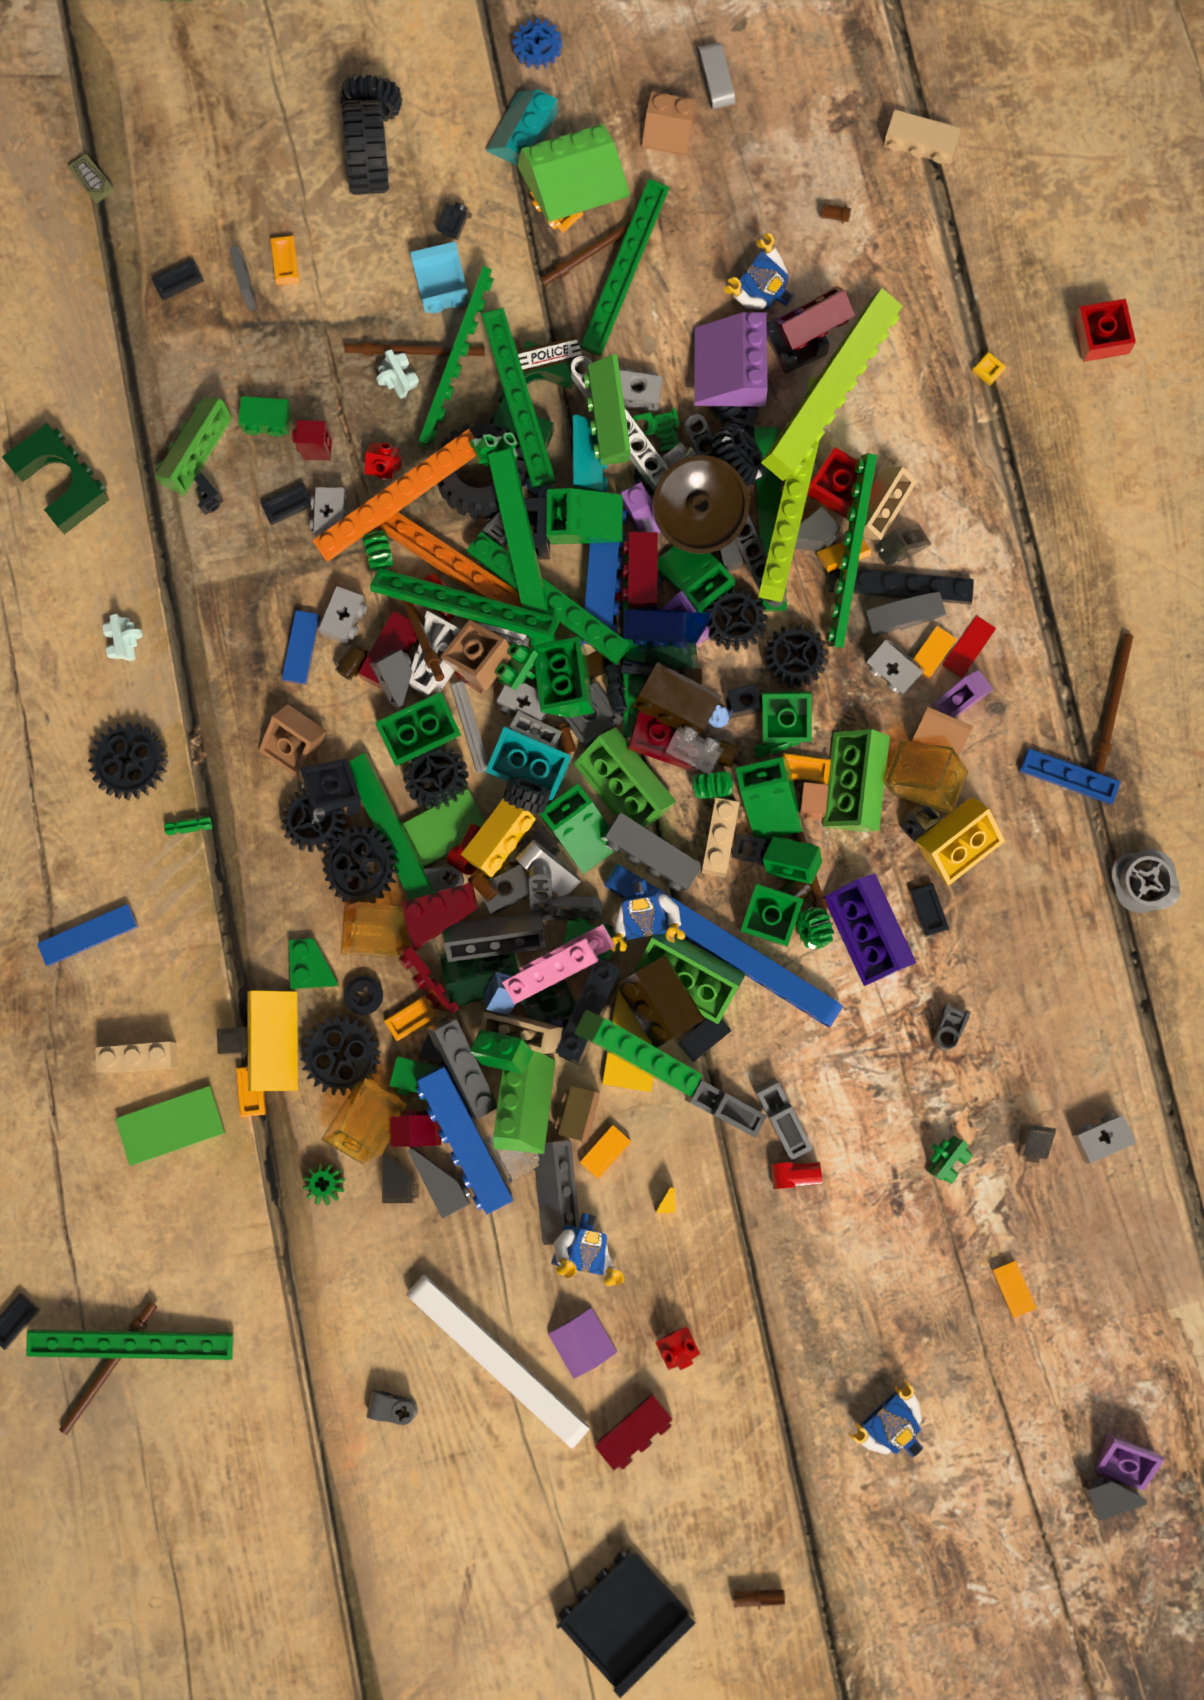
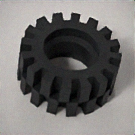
[503,777,551,814]

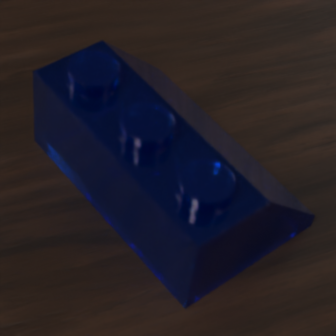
[623,609,712,648]

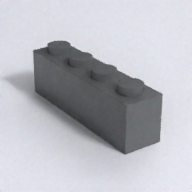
[601,812,703,892]
[444,911,546,962]
[426,1016,497,1120]

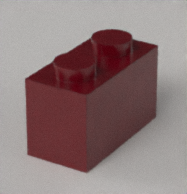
[292,420,333,461]
[390,1111,442,1147]

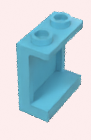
[410,241,470,313]

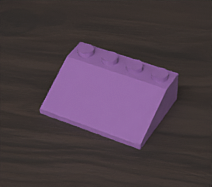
[694,312,767,407]

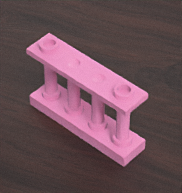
[502,924,615,1004]

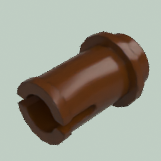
[821,203,851,224]
[554,723,577,754]
[467,871,499,902]

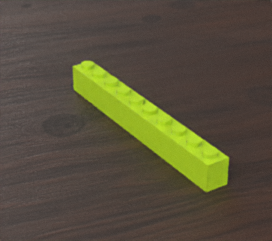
[761,288,903,481]
[758,376,820,602]

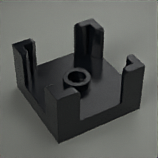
[766,318,830,374]
[524,498,550,559]
[297,758,361,824]

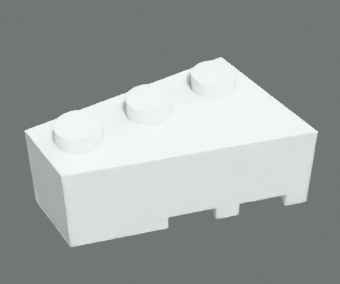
[409,611,461,698]

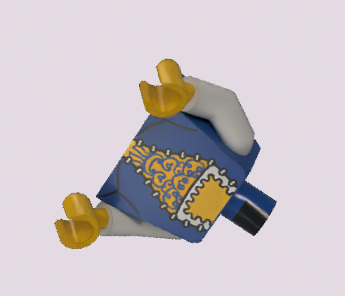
[724,233,794,310]
[611,878,685,952]
[551,1213,624,1286]
[848,1379,923,1458]

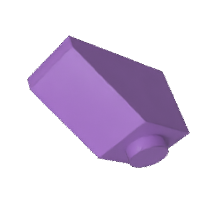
[620,482,661,534]
[933,670,993,718]

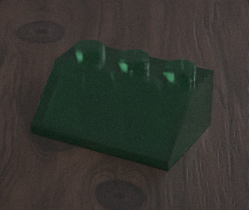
[440,953,520,1006]

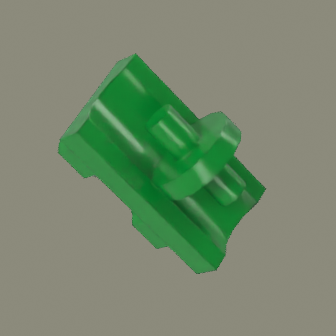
[469,432,518,467]
[494,643,539,691]
[926,1135,973,1184]

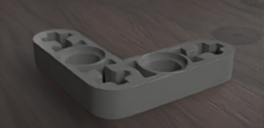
[529,865,602,920]

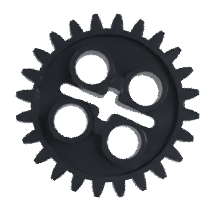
[88,722,169,801]
[323,826,399,906]
[300,1015,382,1096]

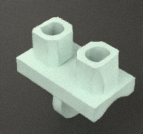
[376,350,419,399]
[102,614,143,661]

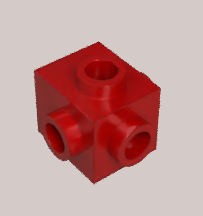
[364,443,402,479]
[655,1326,700,1370]

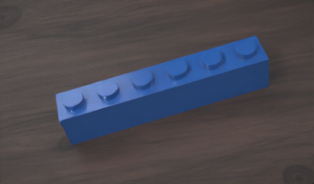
[583,509,627,645]
[415,1064,513,1215]

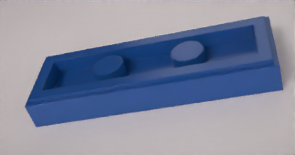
[282,611,320,685]

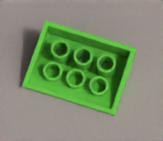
[517,124,630,222]

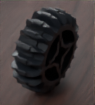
[339,73,402,122]
[711,423,766,487]
[703,587,768,652]
[763,623,828,688]
[403,745,469,810]
[280,790,346,853]

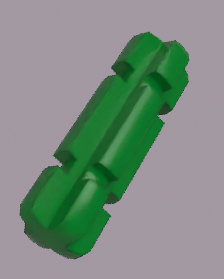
[753,742,800,758]
[164,816,213,836]

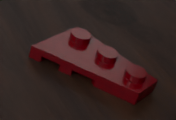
[628,710,703,773]
[402,883,478,951]
[396,944,460,1015]

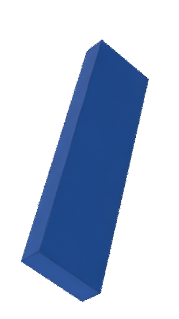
[1019,748,1121,805]
[37,904,138,967]

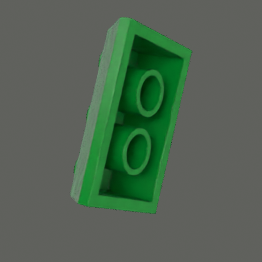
[533,636,594,718]
[375,692,462,767]

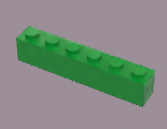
[574,1010,702,1097]

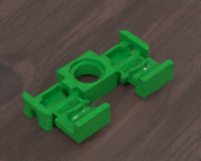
[627,408,681,460]

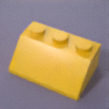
[916,796,1005,886]
[461,799,536,878]

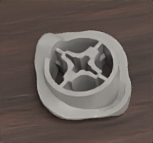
[1111,849,1180,913]

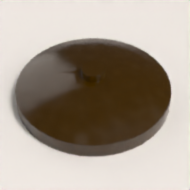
[652,455,750,554]

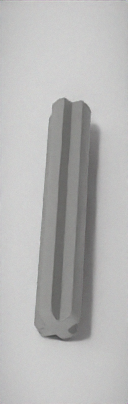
[451,681,489,773]

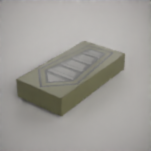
[68,154,115,204]

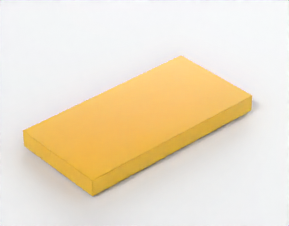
[603,989,659,1093]
[248,991,298,1091]

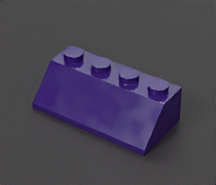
[823,873,916,986]

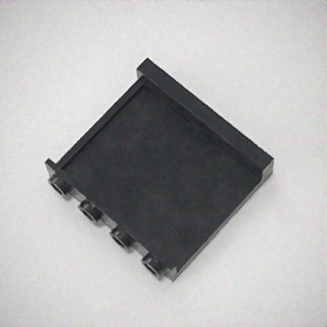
[555,958,621,1066]
[556,1547,696,1699]

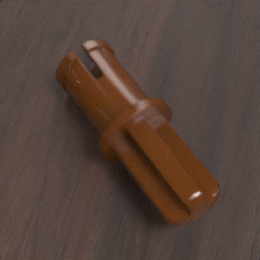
[733,1587,785,1609]

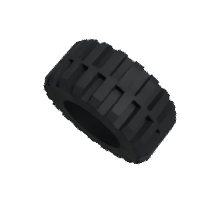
[341,99,389,195]
[437,422,526,519]

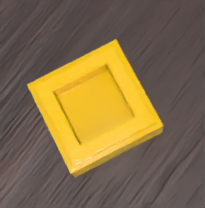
[972,352,1006,386]

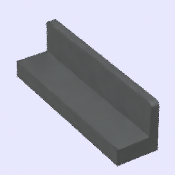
[534,1140,580,1245]

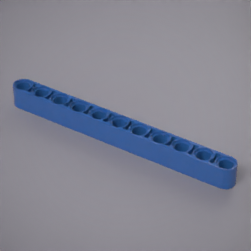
[603,864,843,1028]

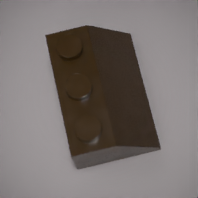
[632,662,722,739]
[616,955,704,1048]

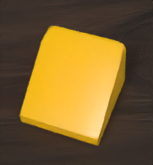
[655,1187,675,1213]

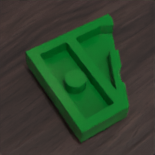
[289,939,339,990]

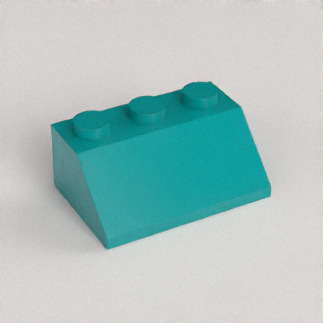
[486,89,558,166]
[573,415,608,492]
[485,727,572,801]

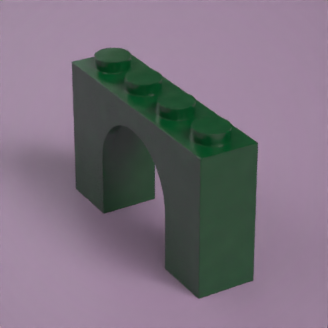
[490,341,580,450]
[2,423,109,535]

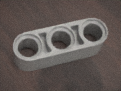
[698,42,735,110]
[516,840,581,897]

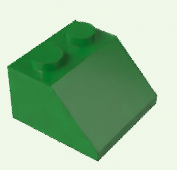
[762,690,812,743]
[739,884,803,947]

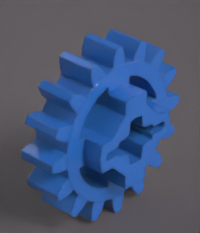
[512,18,562,70]

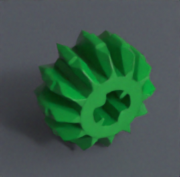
[362,530,393,571]
[692,771,733,799]
[796,907,834,949]
[302,1163,346,1205]

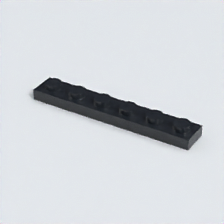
[828,568,974,605]

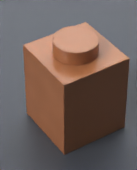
[799,782,828,821]

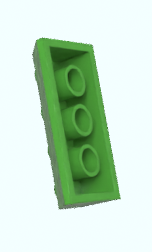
[584,354,630,465]
[155,397,232,497]
[573,727,676,828]
[823,729,890,832]
[634,933,746,1024]
[493,1051,556,1154]

